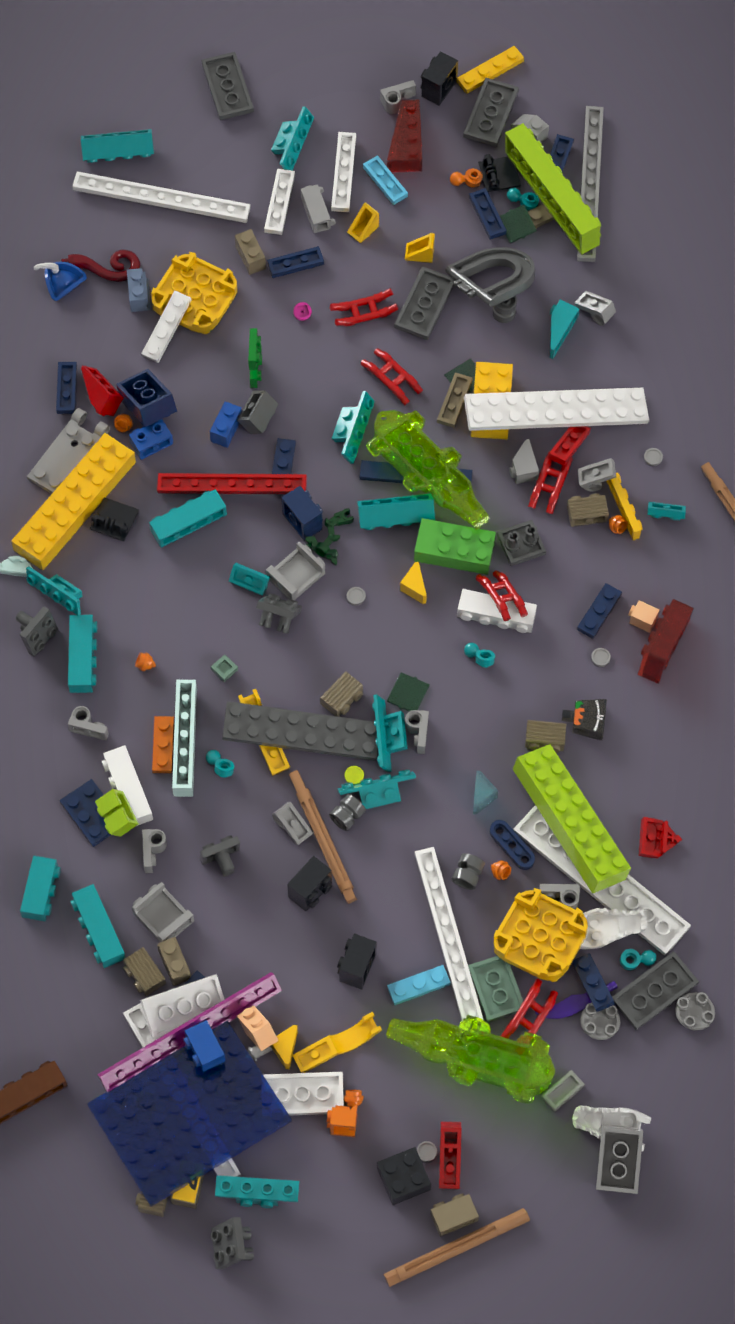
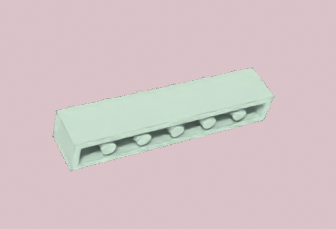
[172,680,197,797]

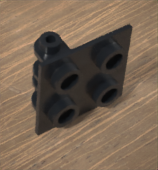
[478,154,521,192]
[90,497,139,541]

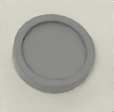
[644,448,663,466]
[347,587,366,606]
[591,648,611,667]
[417,1141,437,1162]

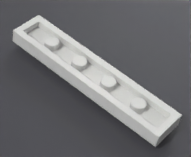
[331,132,356,212]

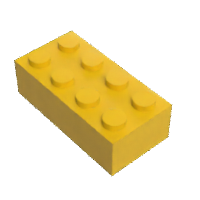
[471,362,513,440]

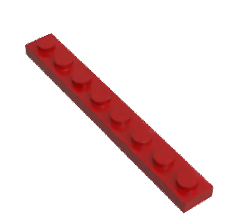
[157,473,307,494]

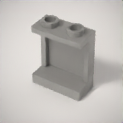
[266,542,325,600]
[132,882,194,942]

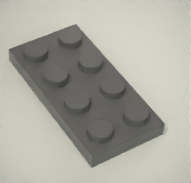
[201,52,254,120]
[463,78,519,147]
[394,266,456,340]
[612,951,699,1031]

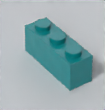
[20,856,61,921]

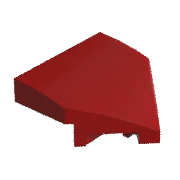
[639,817,682,858]

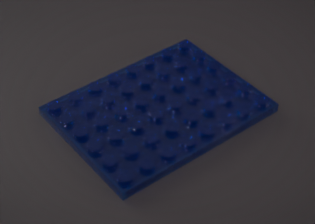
[87,1021,292,1207]

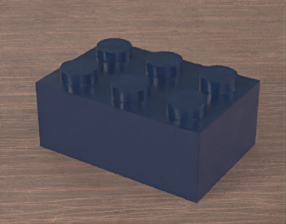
[116,369,177,427]

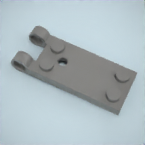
[27,408,110,494]

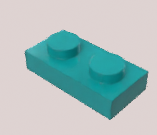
[647,502,686,521]
[229,563,270,596]

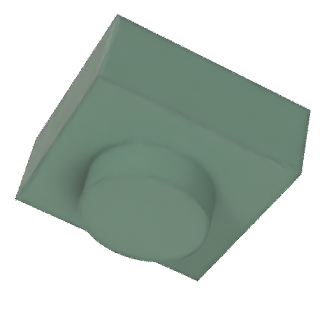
[211,654,238,682]

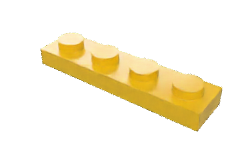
[457,46,524,94]
[606,472,643,540]

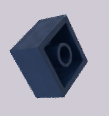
[282,486,323,541]

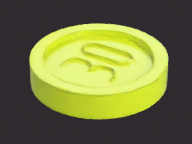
[345,766,364,785]

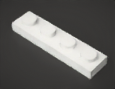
[264,169,295,235]
[141,291,192,363]

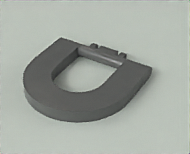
[446,248,535,307]

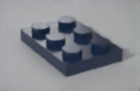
[59,779,111,847]

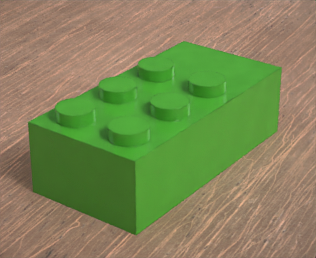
[414,518,496,575]

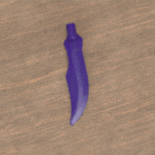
[534,981,618,1019]

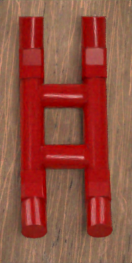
[330,288,399,326]
[361,348,423,406]
[528,450,573,515]
[475,570,528,621]
[500,979,558,1053]

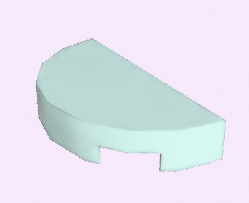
[0,556,33,577]

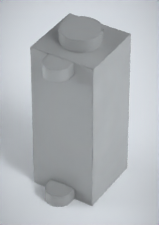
[301,184,336,233]

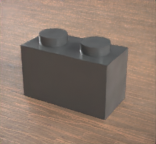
[237,390,278,434]

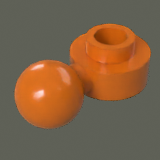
[450,168,483,187]

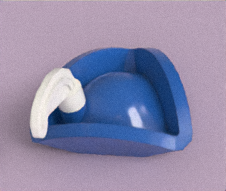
[34,262,87,301]

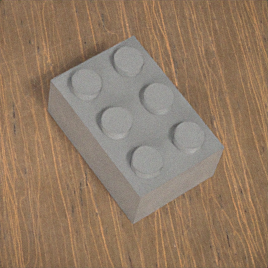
[596,1125,643,1194]

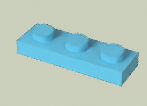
[363,155,408,205]
[387,965,451,1005]

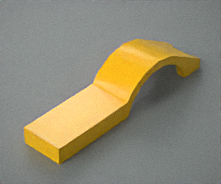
[238,689,290,776]
[292,1011,382,1073]

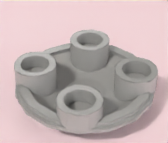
[675,992,715,1030]
[580,1003,621,1040]

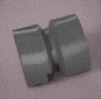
[493,296,517,323]
[329,794,366,831]
[451,853,485,890]

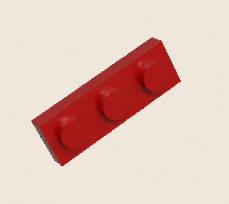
[548,426,591,466]

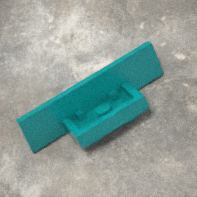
[271,106,314,171]
[331,391,375,464]
[26,566,82,616]
[372,694,408,773]
[337,770,416,809]
[215,1175,299,1208]

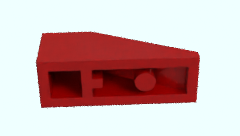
[81,366,124,416]
[439,1122,462,1189]

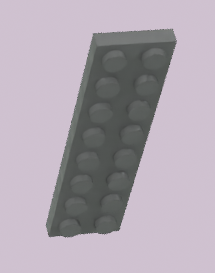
[222,701,378,761]

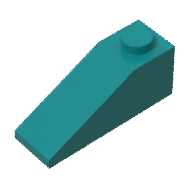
[550,299,579,359]

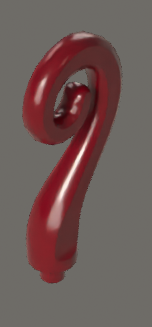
[61,250,140,282]

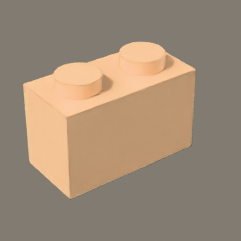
[237,1005,278,1051]

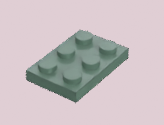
[468,956,523,1023]

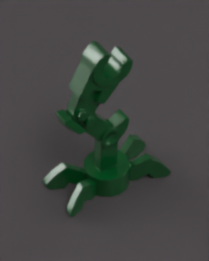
[305,508,354,565]

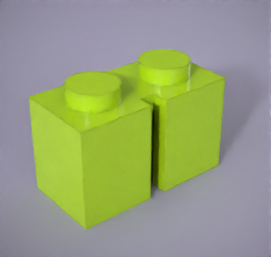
[95,789,139,837]

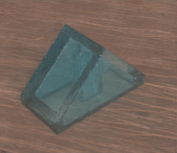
[473,771,498,814]

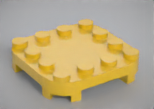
[151,252,237,334]
[494,888,588,982]

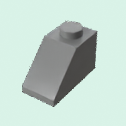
[511,114,549,143]
[509,439,539,484]

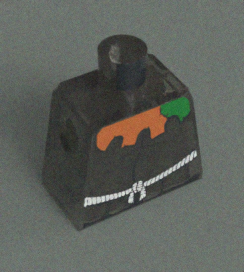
[562,699,607,740]

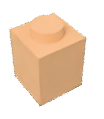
[628,600,660,633]

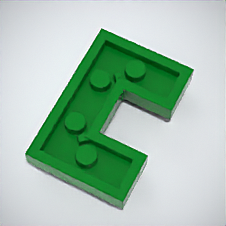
[248,328,262,388]

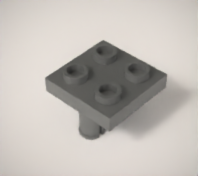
[497,520,546,566]
[256,594,302,633]
[16,606,58,657]
[200,835,240,877]
[211,1217,254,1269]

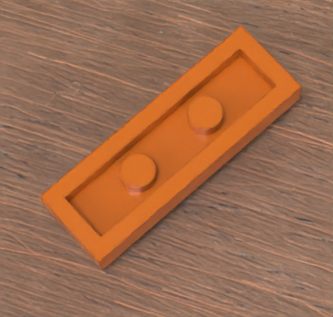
[152,716,174,773]

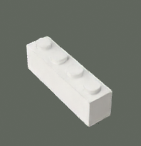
[457,589,537,633]
[102,745,153,826]

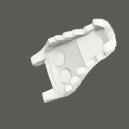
[580,908,647,949]
[572,1105,651,1151]

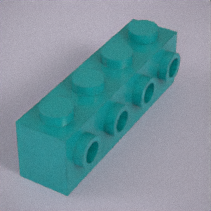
[81,129,154,163]
[149,489,227,548]
[357,493,435,530]
[68,615,98,693]
[70,884,126,968]

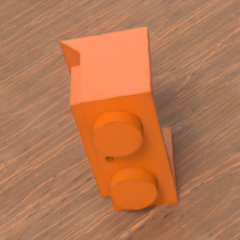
[327,1105,357,1137]

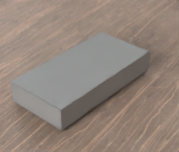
[541,1070,585,1112]

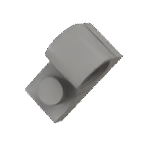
[380,80,416,114]
[574,291,616,326]
[578,458,616,492]
[68,706,109,741]
[405,710,429,754]
[272,802,313,845]
[142,829,167,873]
[539,884,580,910]

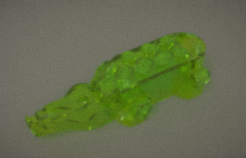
[366,410,489,530]
[386,1015,555,1104]

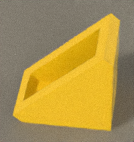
[347,203,379,243]
[405,233,435,263]
[400,562,427,604]
[271,1025,298,1070]

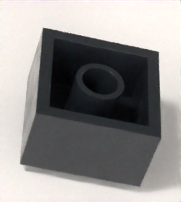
[420,51,458,106]
[287,856,332,911]
[337,933,377,990]
[377,1147,431,1205]

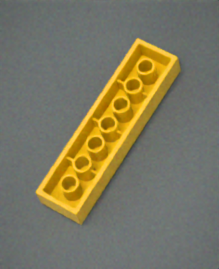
[11,433,136,570]

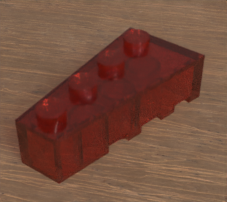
[387,100,423,172]
[638,599,694,684]

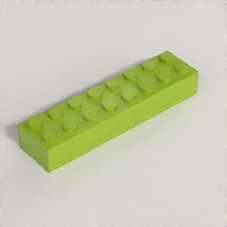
[505,123,601,255]
[513,744,631,894]

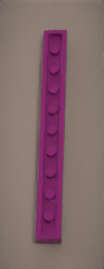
[97,972,282,1094]

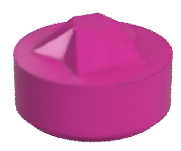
[293,302,312,321]

